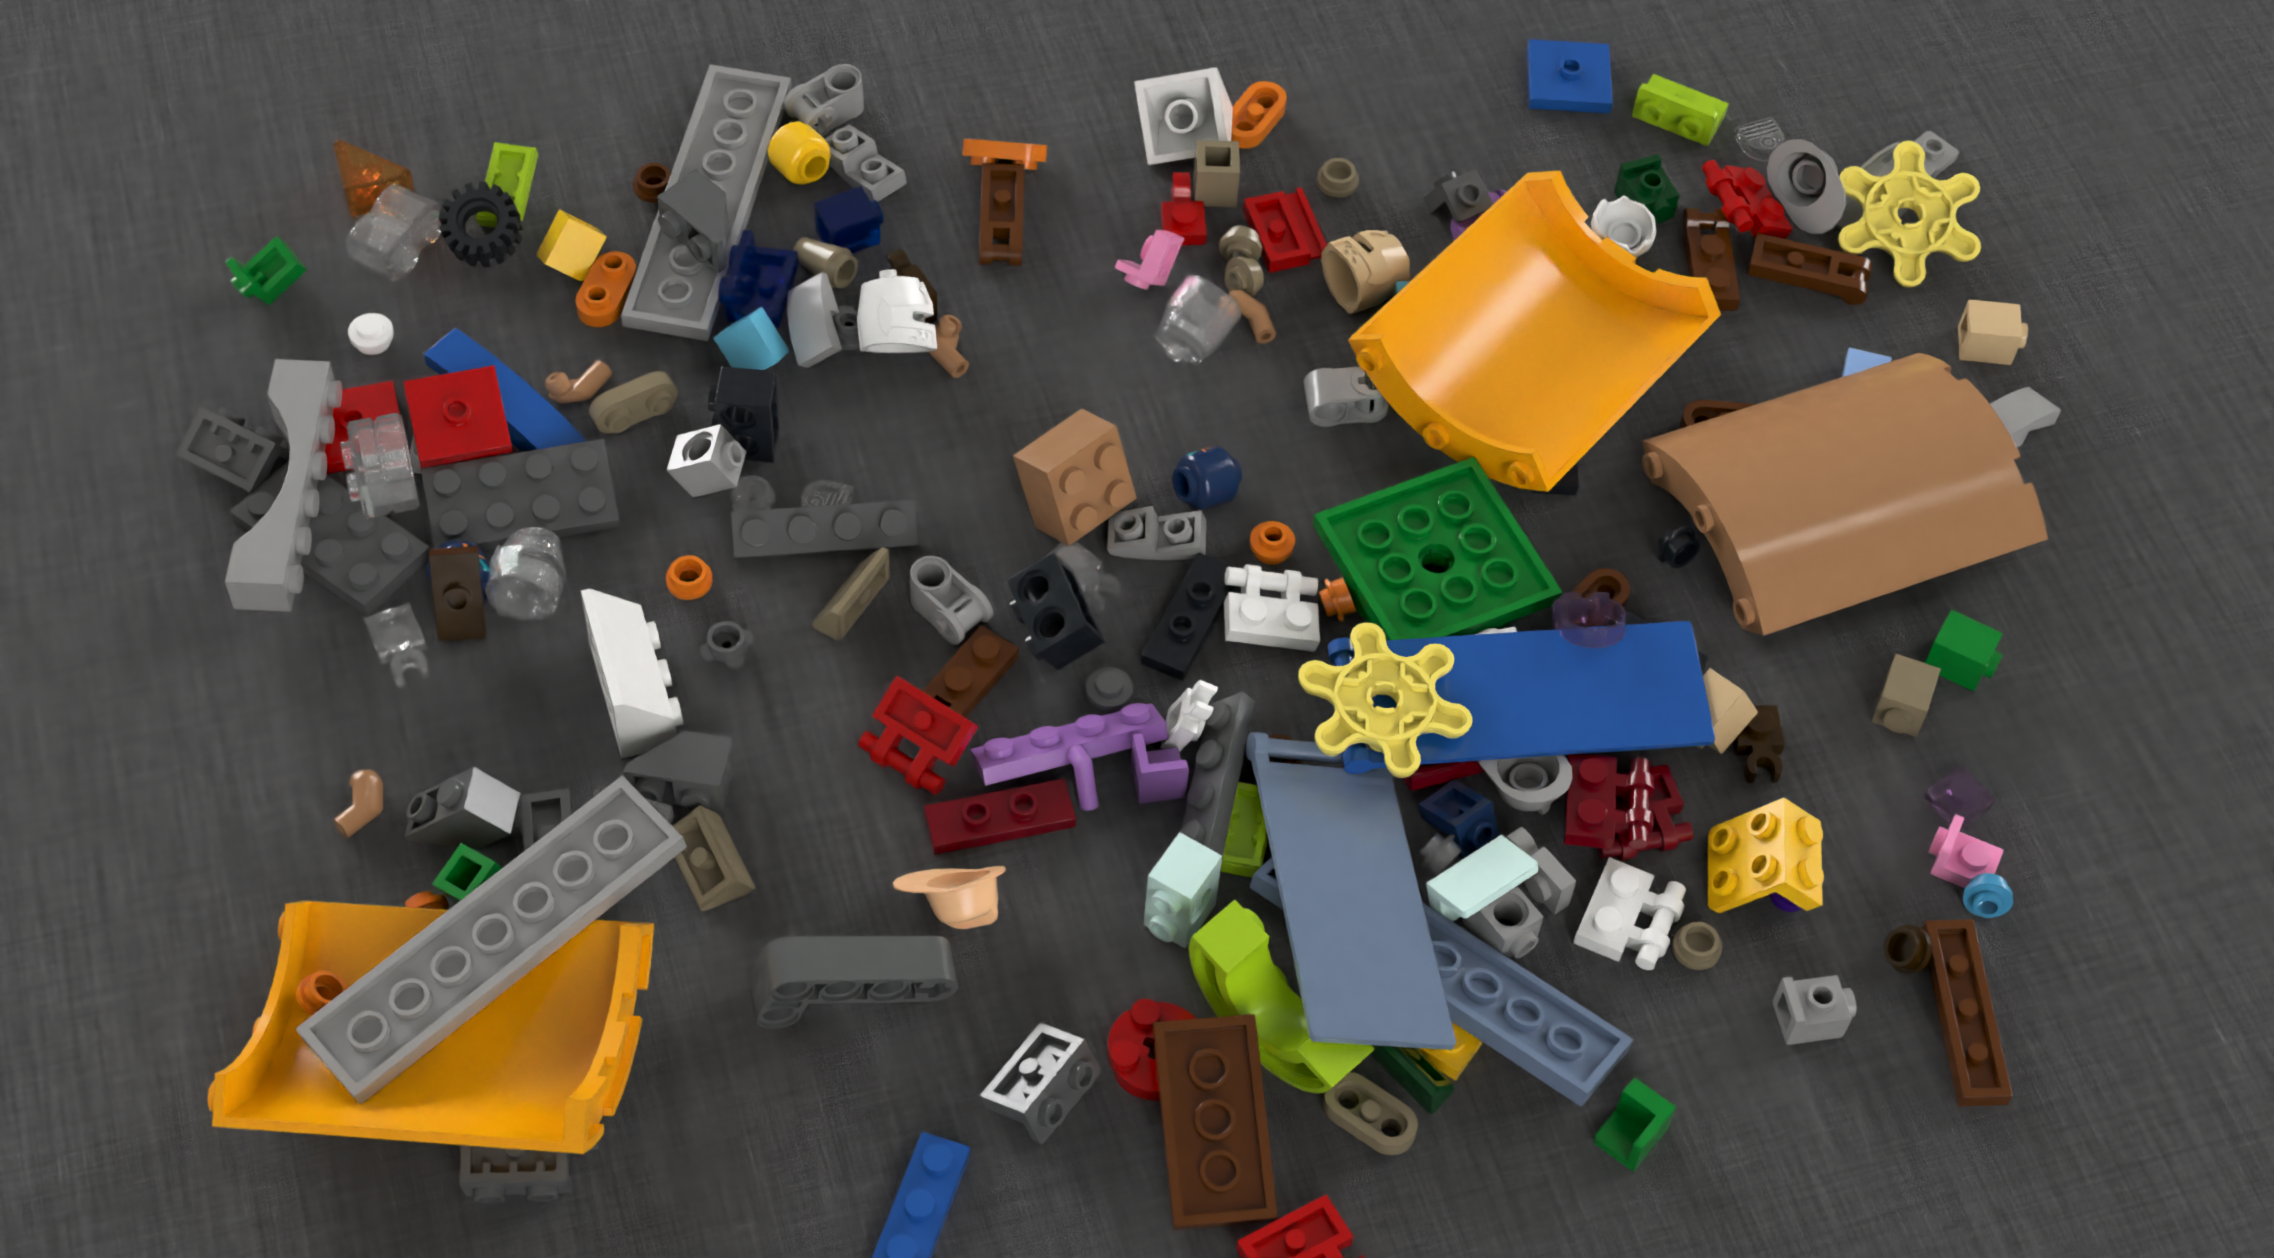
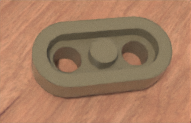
[589,371,678,433]
[1322,1072,1418,1156]

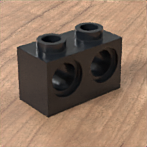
[708,366,780,463]
[1007,552,1105,670]

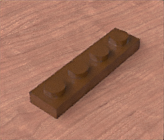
[1922,919,2013,1107]

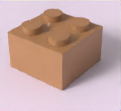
[1013,409,1137,546]

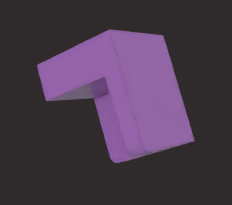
[1130,733,1189,804]

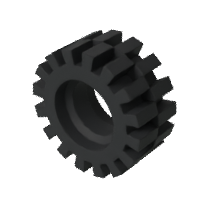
[438,181,523,267]

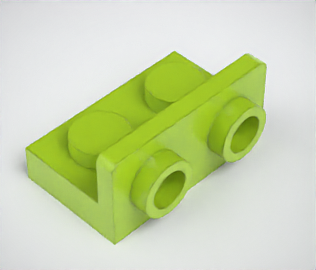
[1632,74,1729,146]

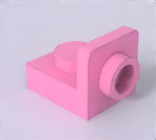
[1115,230,1184,290]
[1928,814,2004,888]

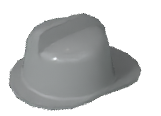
[1767,139,1846,234]
[1478,755,1573,815]

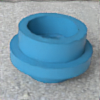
[1963,873,2013,918]

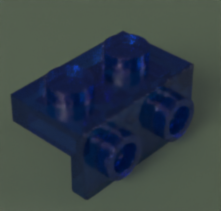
[718,230,799,328]

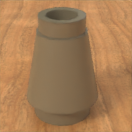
[793,237,858,288]

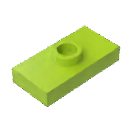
[476,142,539,228]
[1220,782,1268,878]

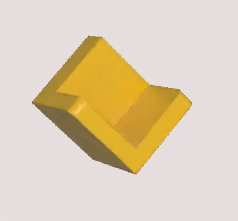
[536,209,607,281]

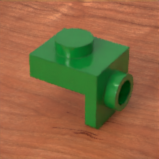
[225,235,307,305]

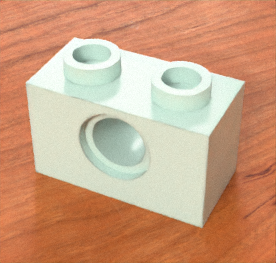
[1143,832,1222,948]

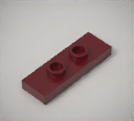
[924,778,1076,855]

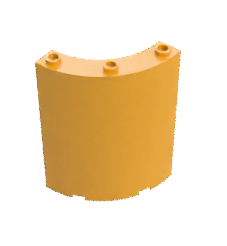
[1348,171,1721,492]
[208,900,654,1154]

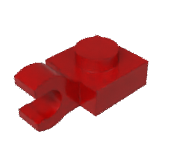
[1160,172,1207,246]

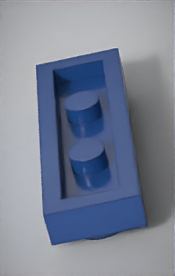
[872,1132,971,1258]

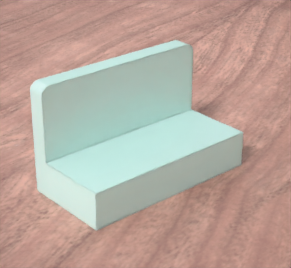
[1426,835,1539,922]

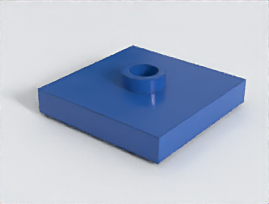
[1526,39,1613,114]

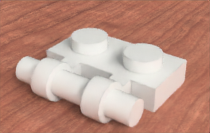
[1224,564,1320,652]
[1573,857,1686,970]

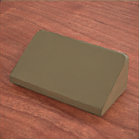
[812,547,890,641]
[673,805,756,911]

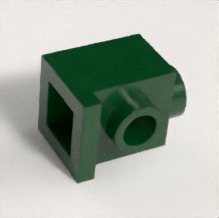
[1614,154,1680,224]

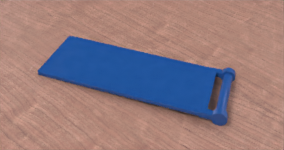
[1328,621,1715,774]

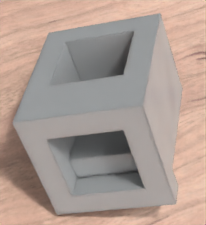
[1772,975,1856,1045]

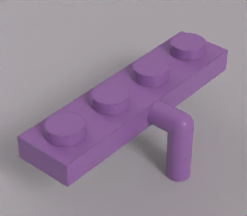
[971,703,1168,811]

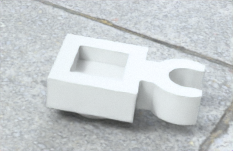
[1160,680,1218,752]

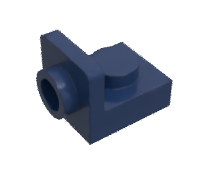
[1418,779,1500,860]

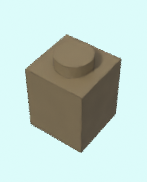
[1193,140,1240,207]
[1871,653,1941,737]

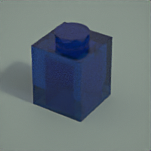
[814,186,884,254]

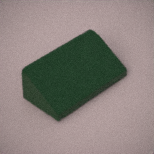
[1370,1045,1455,1114]

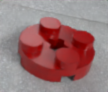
[1107,998,1197,1101]

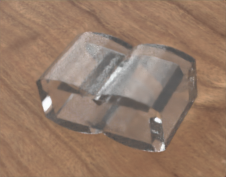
[345,183,442,281]

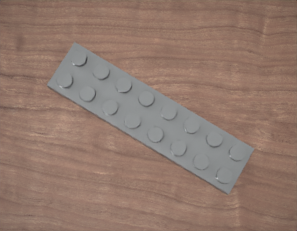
[621,64,792,341]
[296,776,687,1104]

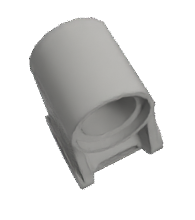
[783,64,864,137]
[1303,366,1388,427]
[910,556,994,645]

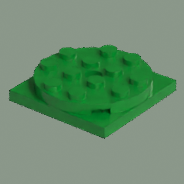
[1312,457,1563,640]

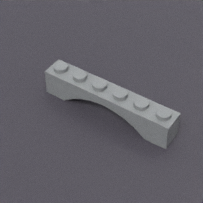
[225,359,342,612]

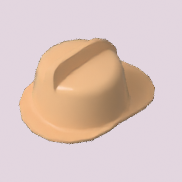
[893,866,1006,929]

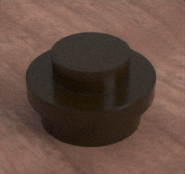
[1883,924,1932,974]

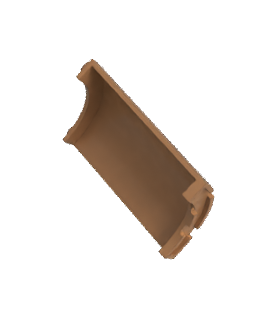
[1642,353,2048,635]

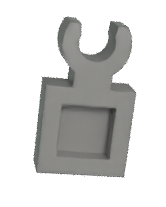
[1506,827,1576,915]

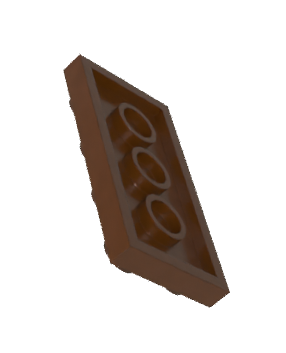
[1152,1014,1278,1231]

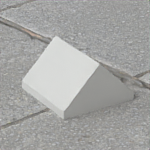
[1134,67,1233,165]

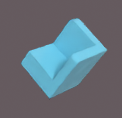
[713,306,789,370]

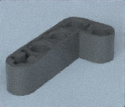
[749,936,959,1029]

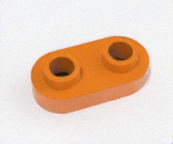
[1231,81,1287,149]
[962,138,1048,170]
[576,251,637,327]

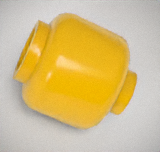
[767,121,831,185]

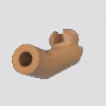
[1220,290,1276,344]
[929,315,969,378]
[545,360,612,404]
[332,769,384,839]

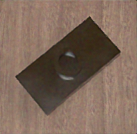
[429,546,487,641]

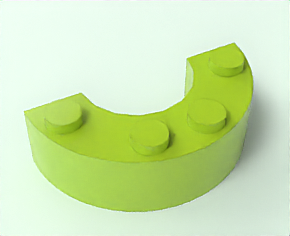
[1189,900,1375,1093]

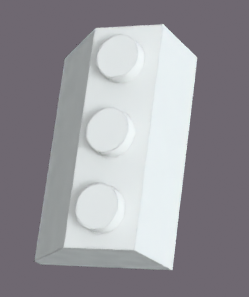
[581,589,683,759]

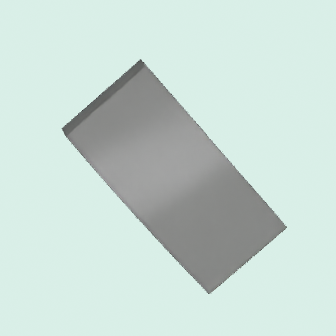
[825,124,907,204]
[787,272,842,368]
[1990,387,2061,447]
[1107,506,1206,560]

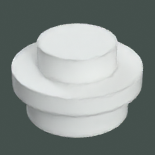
[348,313,394,355]

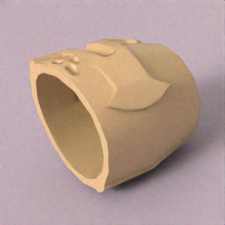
[1321,230,1410,314]

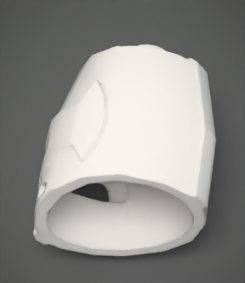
[857,269,938,353]

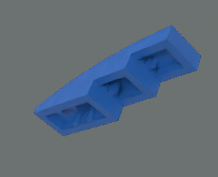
[424,327,587,452]

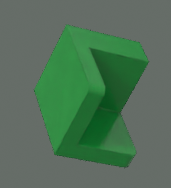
[1593,1077,1676,1172]

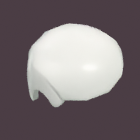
[1591,196,1657,257]

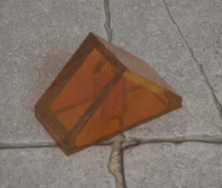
[333,139,416,217]

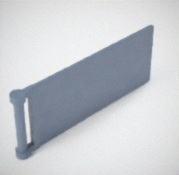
[1246,732,1456,1050]

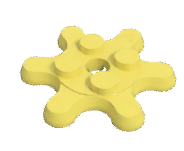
[1838,141,1981,288]
[1298,622,1472,778]

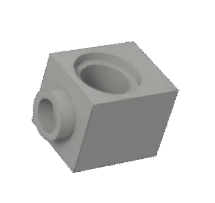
[667,424,747,497]
[1462,886,1543,958]

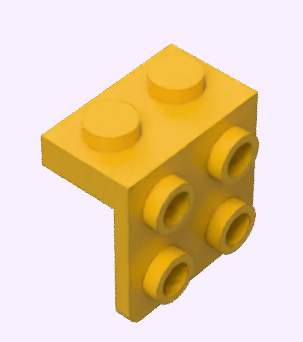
[1708,798,1824,913]

